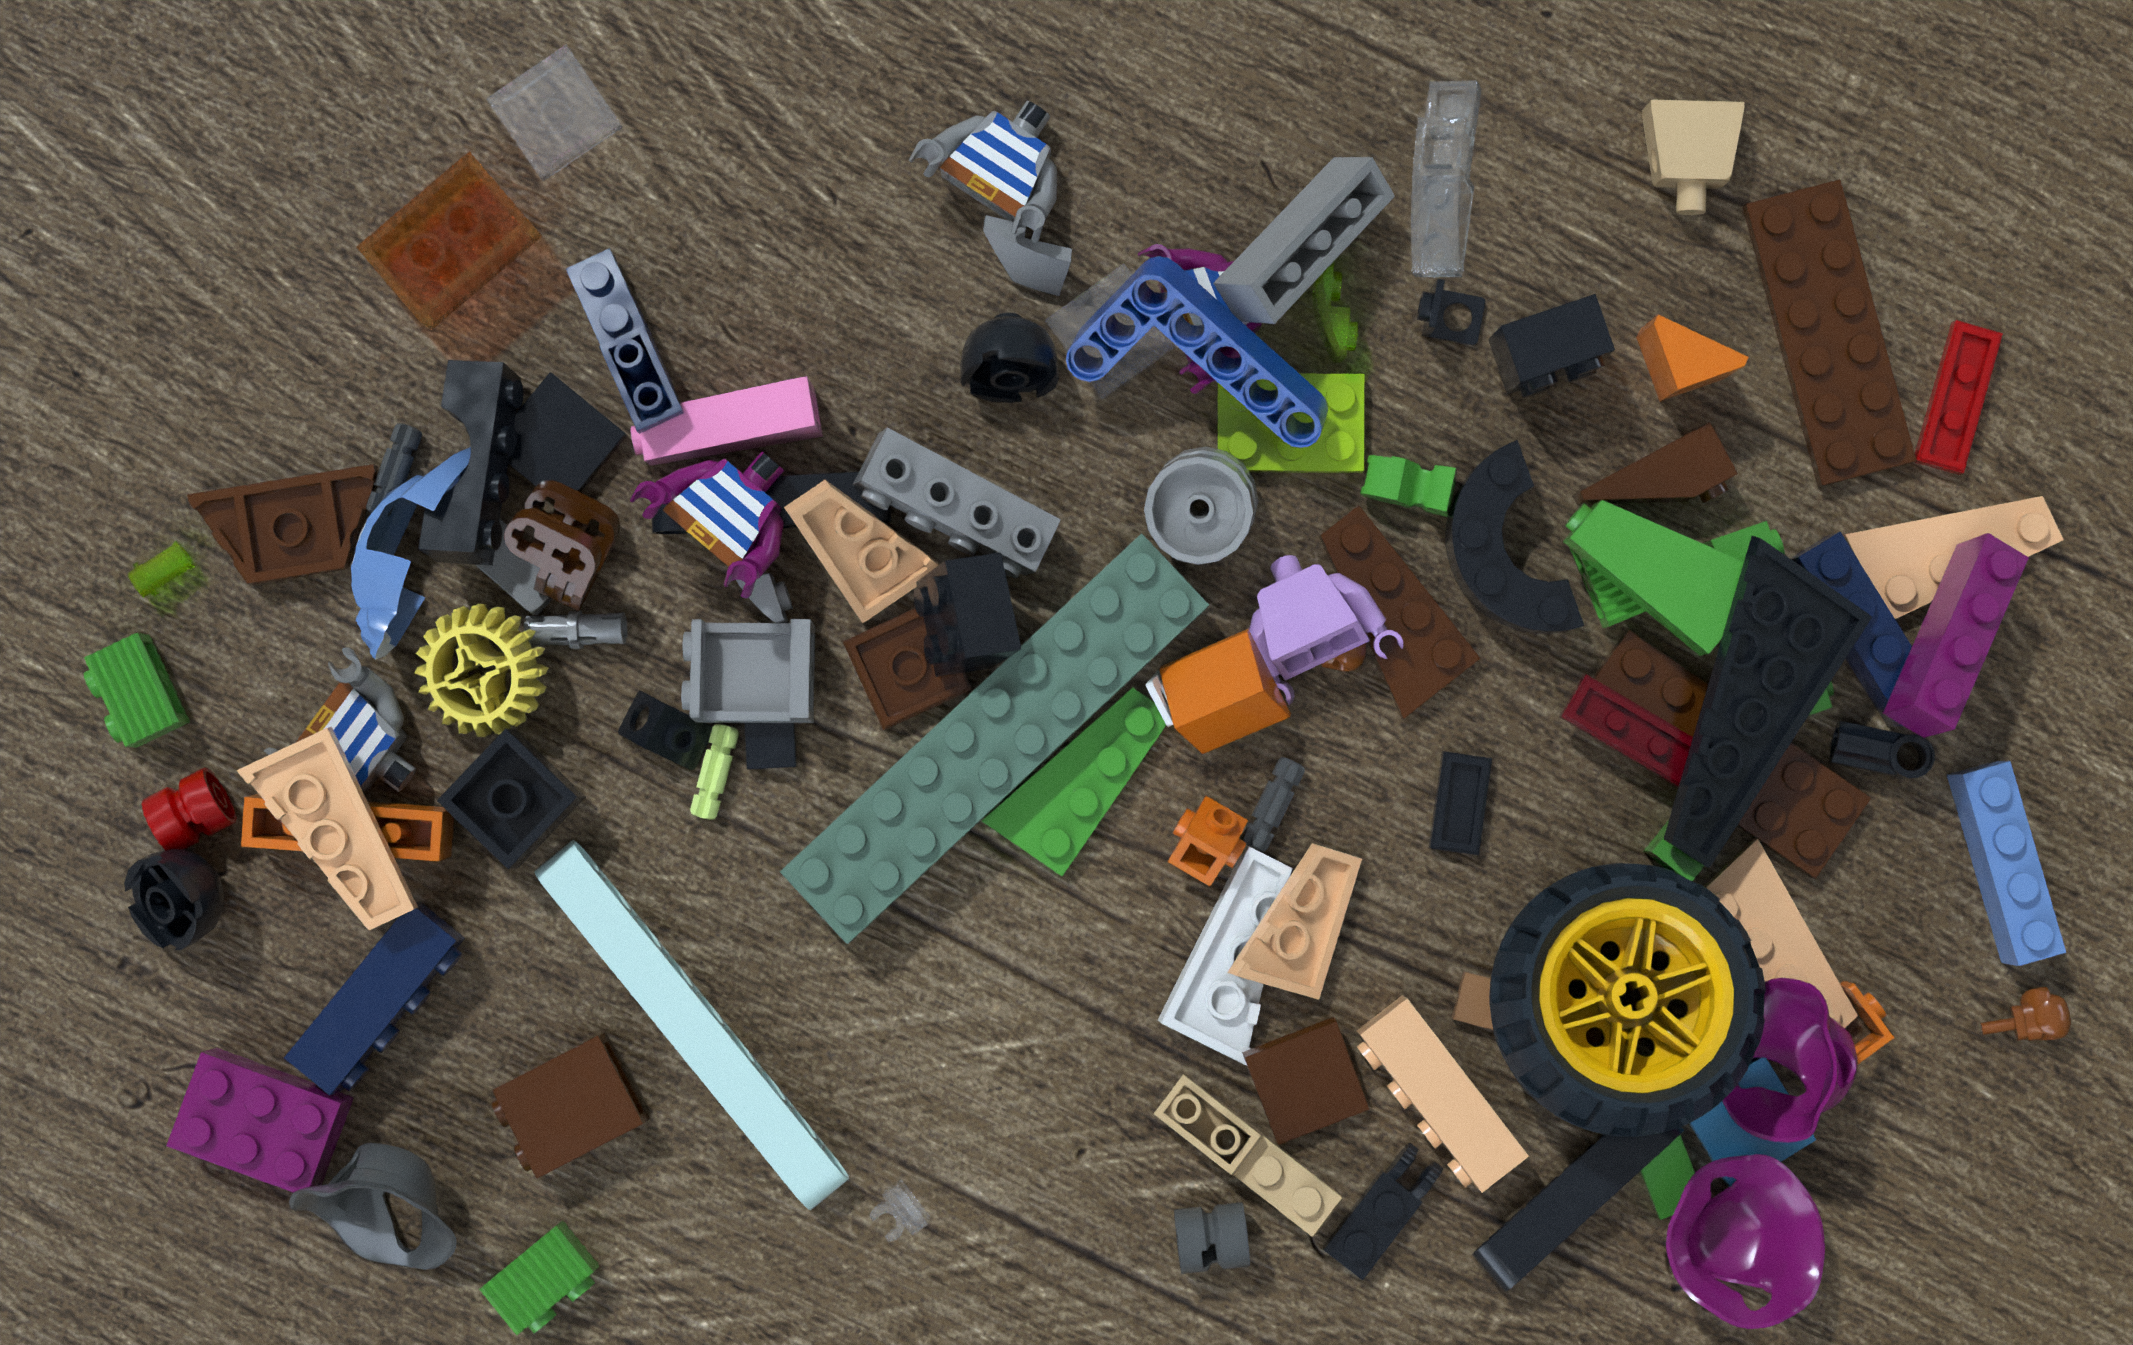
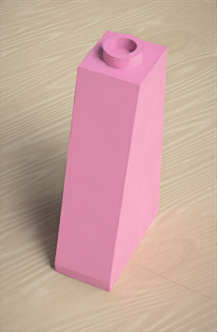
[631,376,823,466]

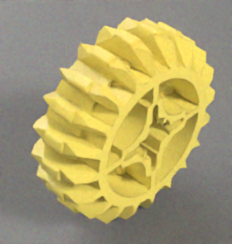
[414,604,549,737]

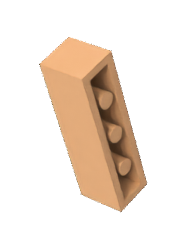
[1356,995,1529,1193]

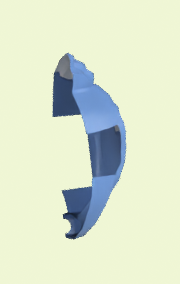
[351,447,471,660]

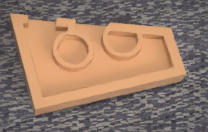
[1227,843,1362,1000]

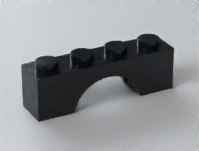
[419,360,524,565]

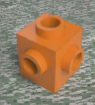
[1168,796,1248,886]

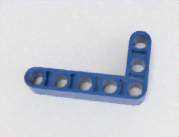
[1066,256,1328,448]

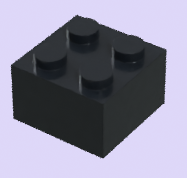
[1488,294,1615,398]
[914,552,1021,677]
[437,728,586,869]

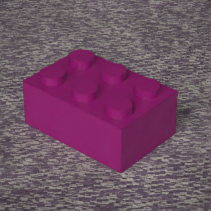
[166,1047,354,1193]

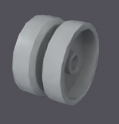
[1144,446,1258,565]

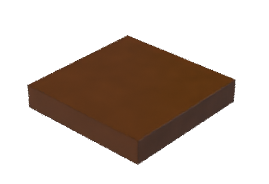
[843,608,973,731]
[1242,1017,1369,1145]

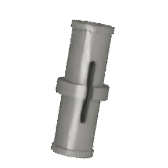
[524,610,627,649]

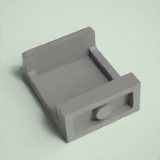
[681,619,815,723]

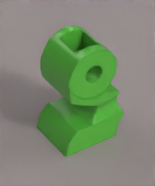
[1360,455,1457,517]

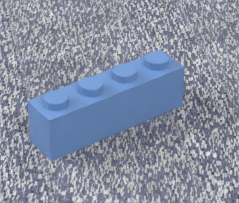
[1947,761,2066,966]

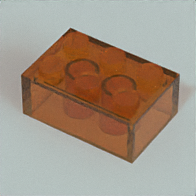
[356,151,542,330]

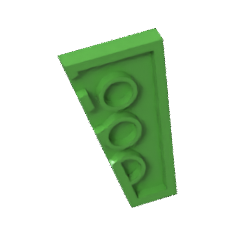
[982,688,1166,876]

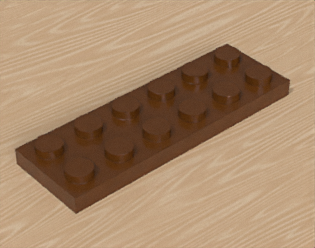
[1742,179,1917,487]
[1593,630,1871,879]

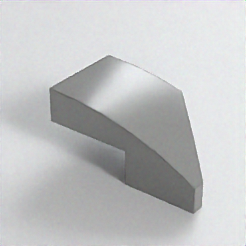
[983,215,1072,296]

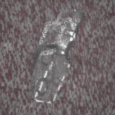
[1411,80,1482,277]

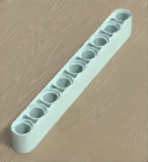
[534,840,849,1210]

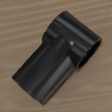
[1829,721,1935,779]

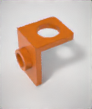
[1840,981,1894,1065]

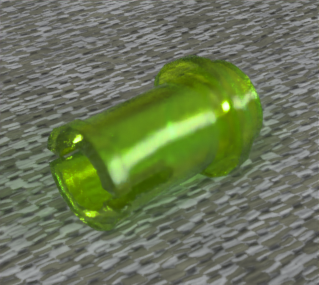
[127,541,195,598]

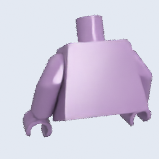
[1249,555,1403,705]

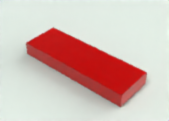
[1915,320,2003,475]

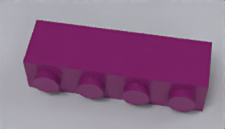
[1883,533,2029,738]

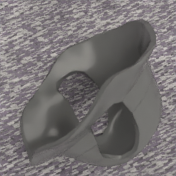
[289,1143,457,1270]

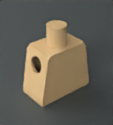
[1642,100,1744,215]

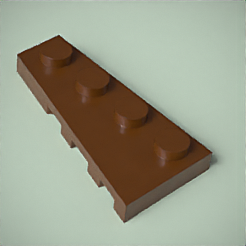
[1319,505,1480,719]

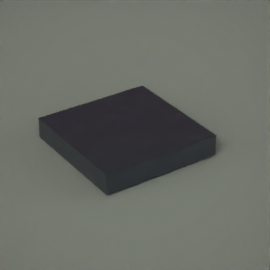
[508,372,628,501]

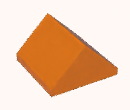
[1636,314,1749,402]
[1159,629,1291,754]

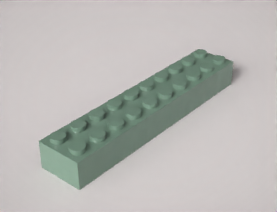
[780,533,1209,944]

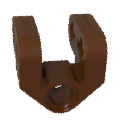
[504,480,620,612]

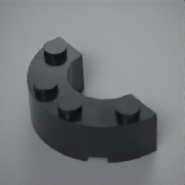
[1445,440,1585,634]

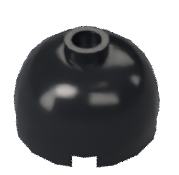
[960,313,1059,403]
[124,849,224,951]

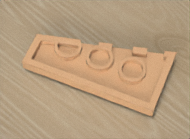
[1843,496,2064,619]
[236,727,418,930]
[1704,838,1858,1028]

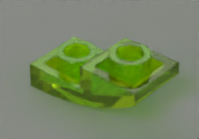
[1311,261,1358,363]

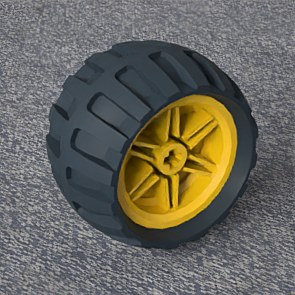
[1489,863,1766,1137]

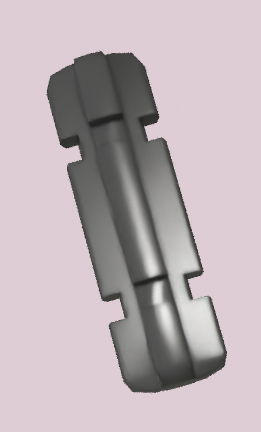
[366,423,422,517]
[1241,757,1305,852]

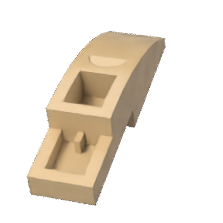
[1154,1074,1344,1237]

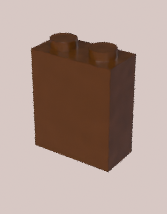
[491,1032,649,1179]

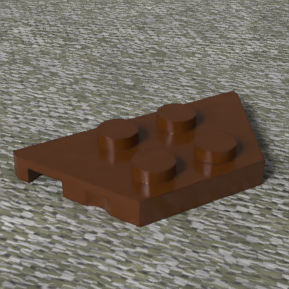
[187,464,379,585]

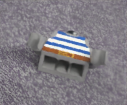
[909,101,1057,242]
[264,648,416,792]

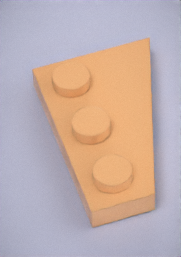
[784,480,940,623]

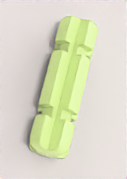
[690,723,739,820]

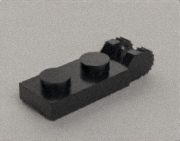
[1322,1143,1443,1280]

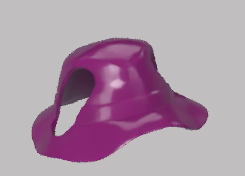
[1722,978,1858,1143]
[1666,1154,1825,1329]

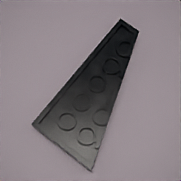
[1663,536,1872,868]

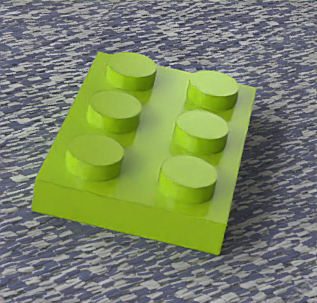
[1217,373,1365,473]

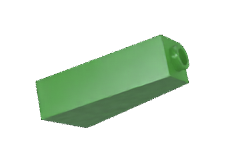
[1563,500,1744,656]

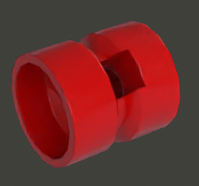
[141,767,237,851]

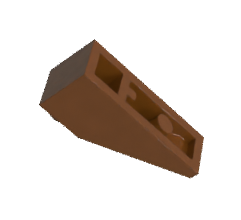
[1572,422,1738,504]

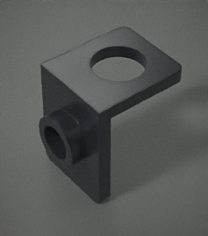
[1417,279,1485,346]
[618,691,713,770]

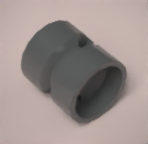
[1174,1202,1250,1274]

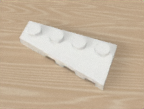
[1158,845,1292,1066]

